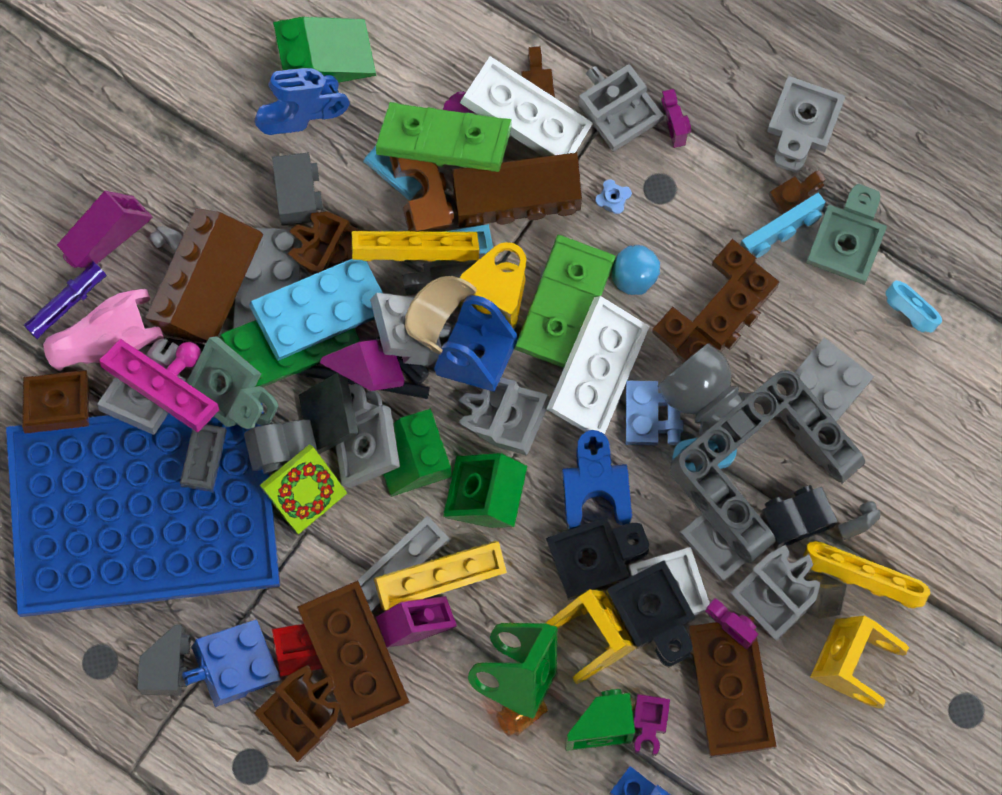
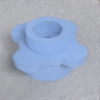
[595,179,632,214]

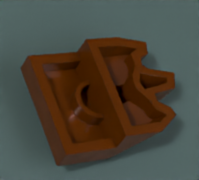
[288,211,368,275]
[254,665,341,762]

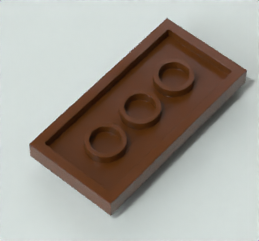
[297,580,410,729]
[688,617,777,758]

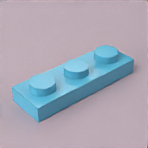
[740,192,825,258]

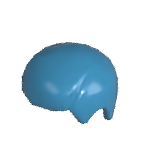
[611,245,660,295]

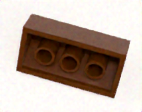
[453,152,582,228]
[146,208,263,343]

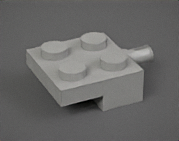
[578,64,664,152]
[370,293,453,366]

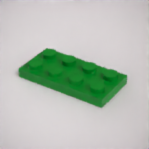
[219,320,361,387]

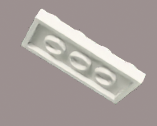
[460,56,593,157]
[547,296,650,434]

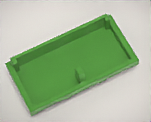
[376,102,512,172]
[514,235,616,368]

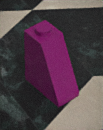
[57,191,153,268]

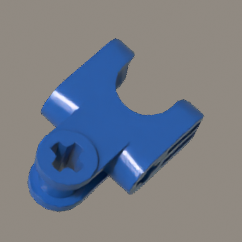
[254,68,350,135]
[562,430,632,529]

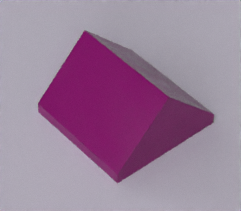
[320,339,405,391]

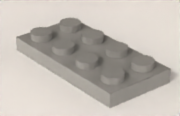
[233,228,302,329]

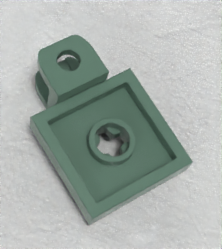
[806,184,887,285]
[186,336,278,429]

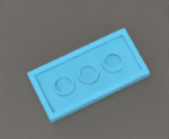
[249,259,383,361]

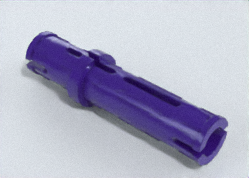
[23,261,107,339]

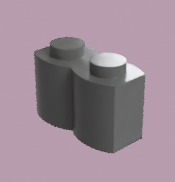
[244,420,317,475]

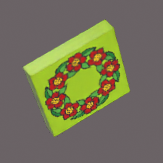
[260,444,347,534]

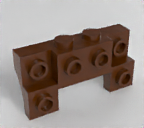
[652,239,780,364]

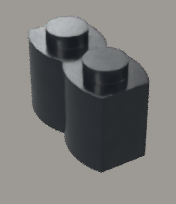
[760,485,838,550]

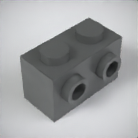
[272,152,323,226]

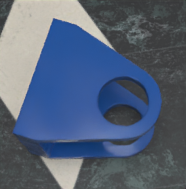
[434,295,518,392]

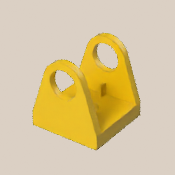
[458,242,526,329]
[545,589,636,684]
[810,615,909,708]

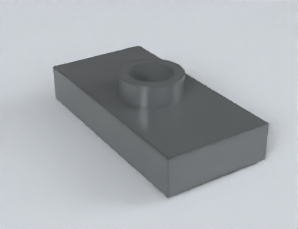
[180,425,227,492]

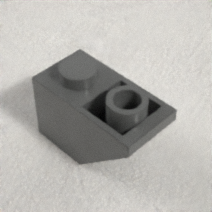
[137,625,191,696]

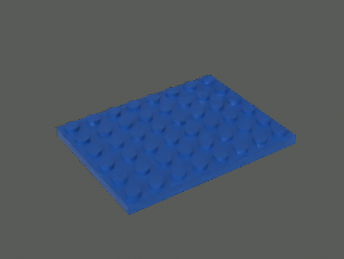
[6,403,280,617]

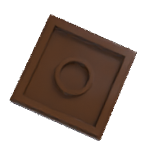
[22,370,89,434]

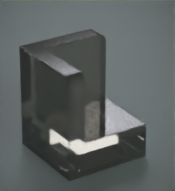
[804,571,847,619]

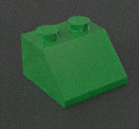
[383,408,452,497]
[443,453,527,528]
[565,689,635,751]

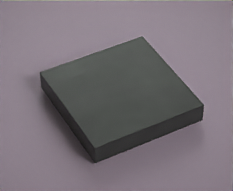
[299,373,358,454]

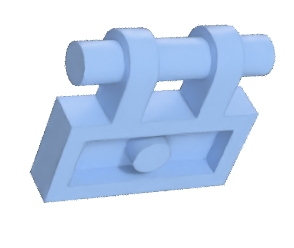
[626,381,684,446]

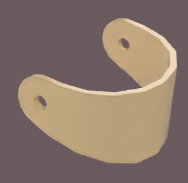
[405,276,477,354]

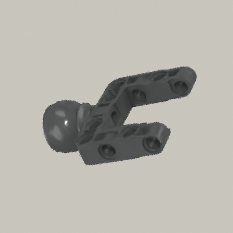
[658,343,865,563]

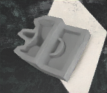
[458,377,550,455]
[731,545,820,641]

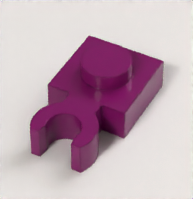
[661,89,691,148]
[705,598,758,650]
[634,694,670,756]

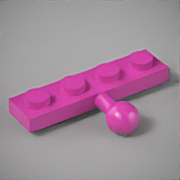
[99,339,219,432]

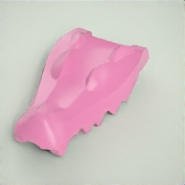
[43,289,164,371]

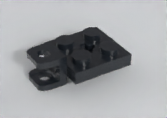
[546,517,649,601]
[606,560,696,668]

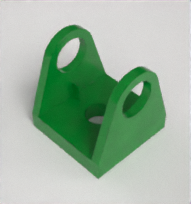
[468,623,558,718]

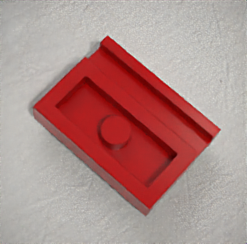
[272,623,323,677]

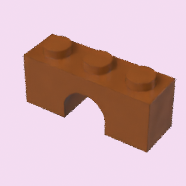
[389,156,454,232]

